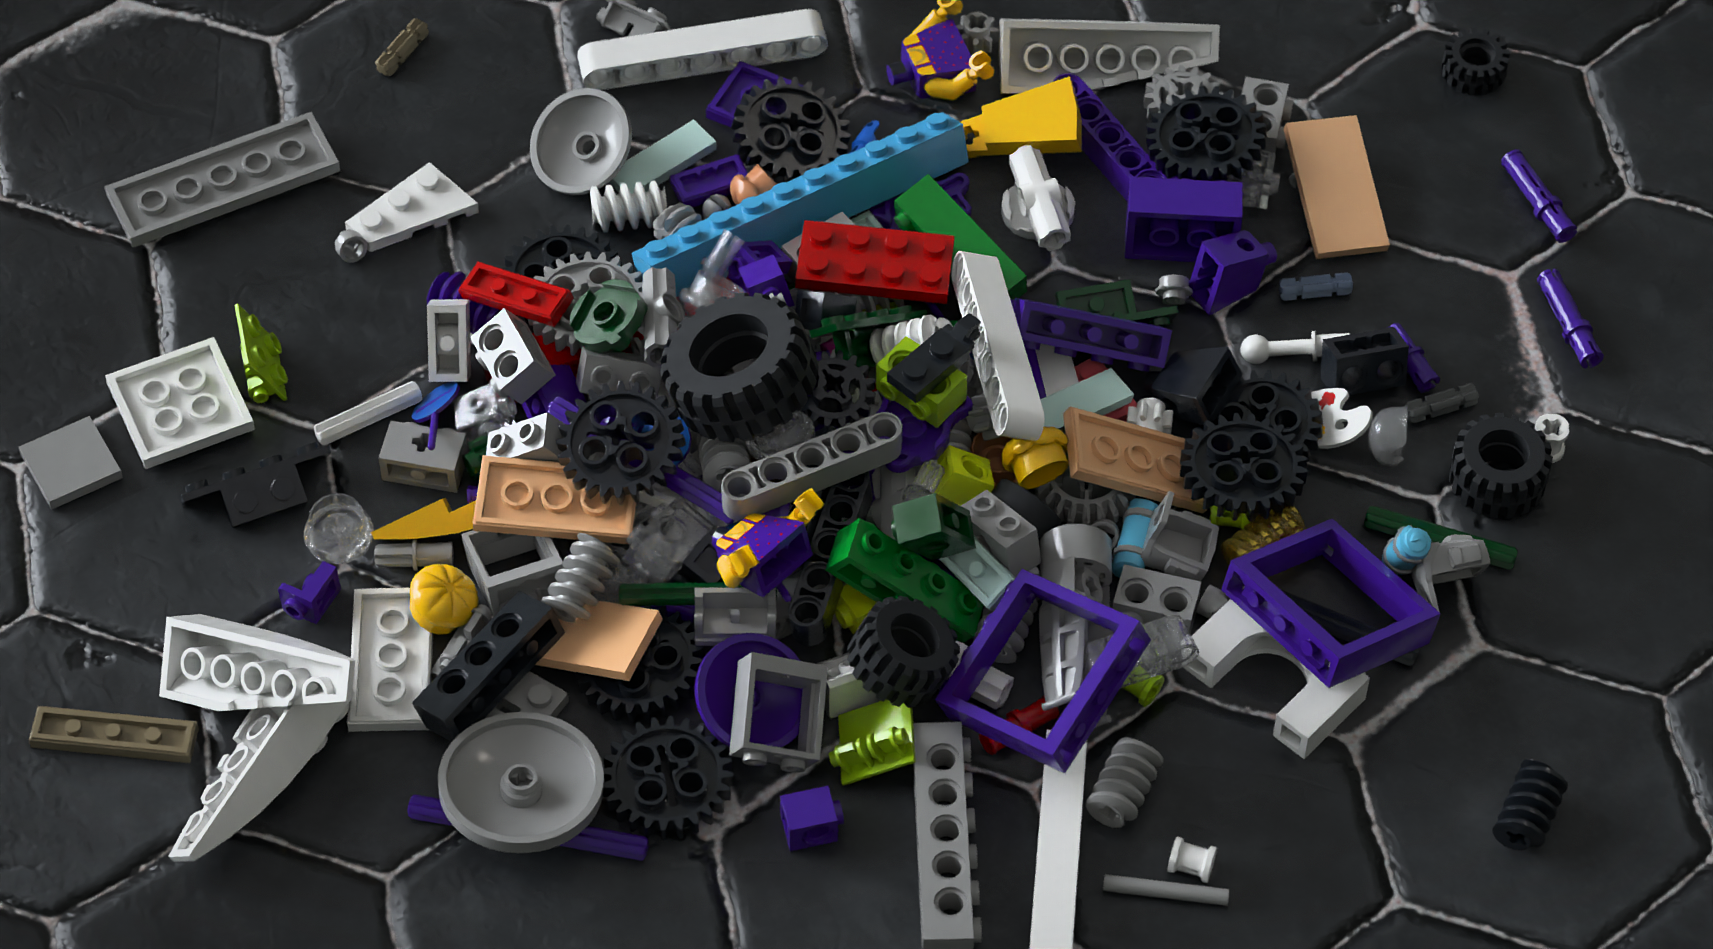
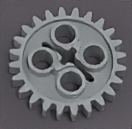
[528,252,643,356]

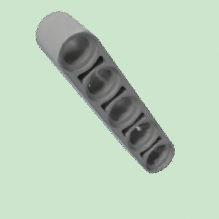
[721,412,903,521]

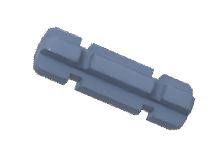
[1278,272,1353,301]

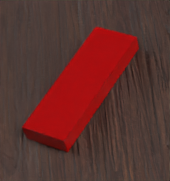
[458,262,574,327]

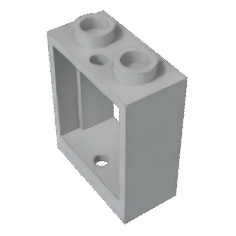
[461,530,564,617]
[729,652,828,773]

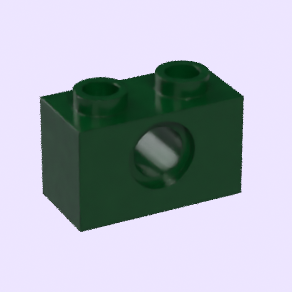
[891,493,976,561]

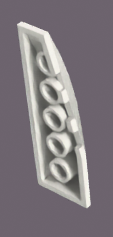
[998,19,1220,94]
[159,614,355,711]
[169,690,356,862]

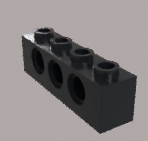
[412,590,565,742]

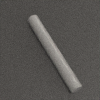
[1103,874,1229,906]

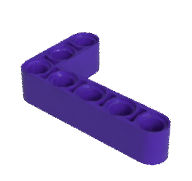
[1053,73,1221,202]

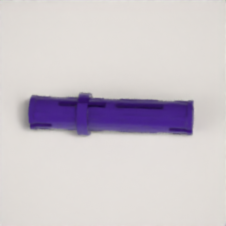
[1501,149,1577,243]
[1537,268,1604,368]

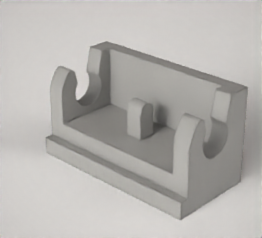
[694,588,776,646]

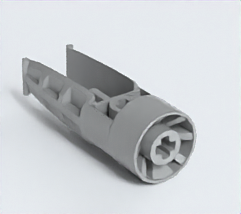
[1039,524,1113,728]

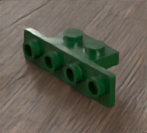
[1055,279,1179,327]
[809,305,928,368]

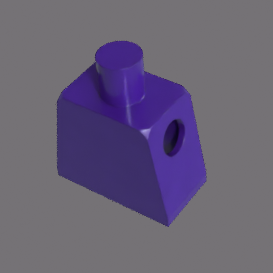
[1189,230,1277,315]

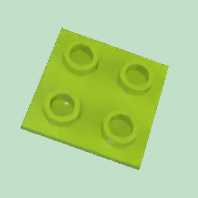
[235,303,288,403]
[829,699,916,786]

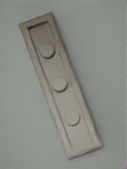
[29,706,199,763]

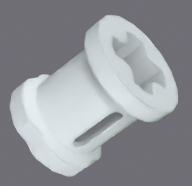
[1535,414,1570,463]
[1167,837,1217,883]

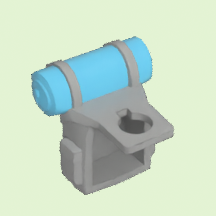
[1112,491,1219,581]
[1382,525,1491,611]

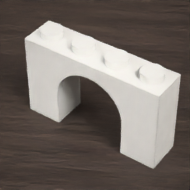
[1181,587,1370,759]

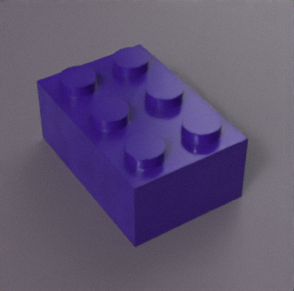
[1124,177,1243,262]

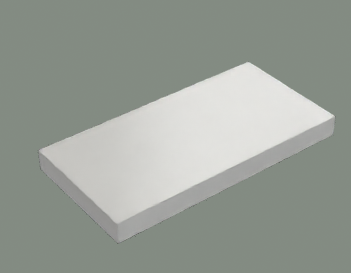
[347,588,433,732]

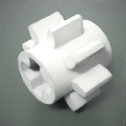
[1127,398,1173,434]

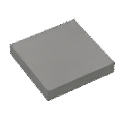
[18,416,123,510]

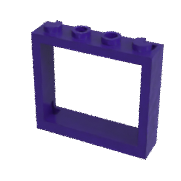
[1221,519,1441,688]
[935,569,1151,774]

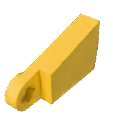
[961,76,1082,158]

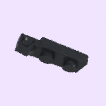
[887,313,981,403]

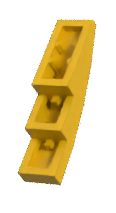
[371,498,476,539]

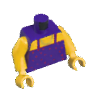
[886,0,994,100]
[712,488,824,597]

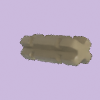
[375,18,429,76]

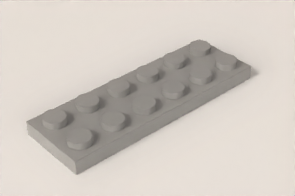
[105,112,340,248]

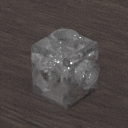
[1228,151,1280,209]
[453,384,517,442]

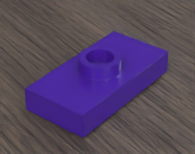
[670,154,748,207]

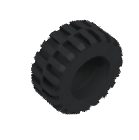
[660,293,819,442]

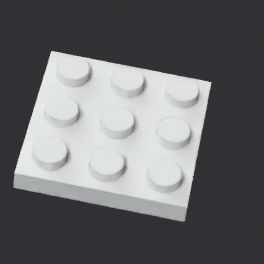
[105,337,255,469]

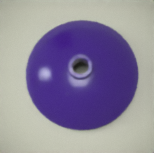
[695,633,803,748]

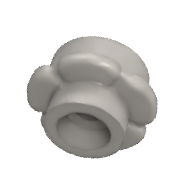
[1155,274,1193,305]

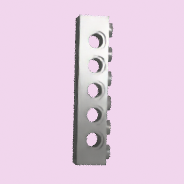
[913,722,982,949]

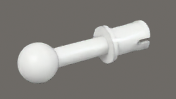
[1240,331,1350,364]

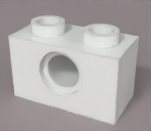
[427,299,471,382]

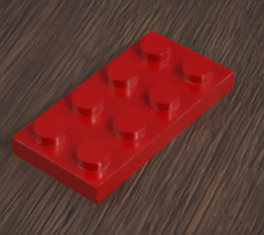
[795,220,955,304]

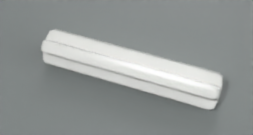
[314,381,422,445]

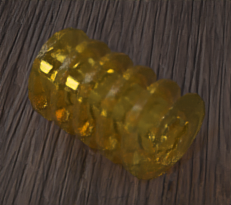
[1221,504,1307,565]

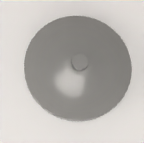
[438,712,604,853]

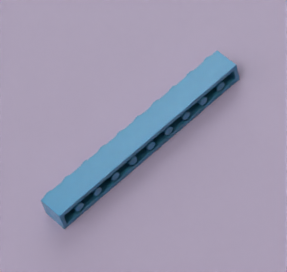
[632,112,969,297]

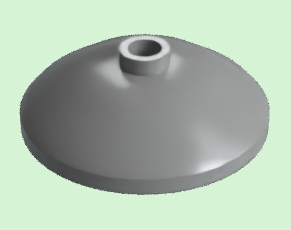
[530,88,632,195]

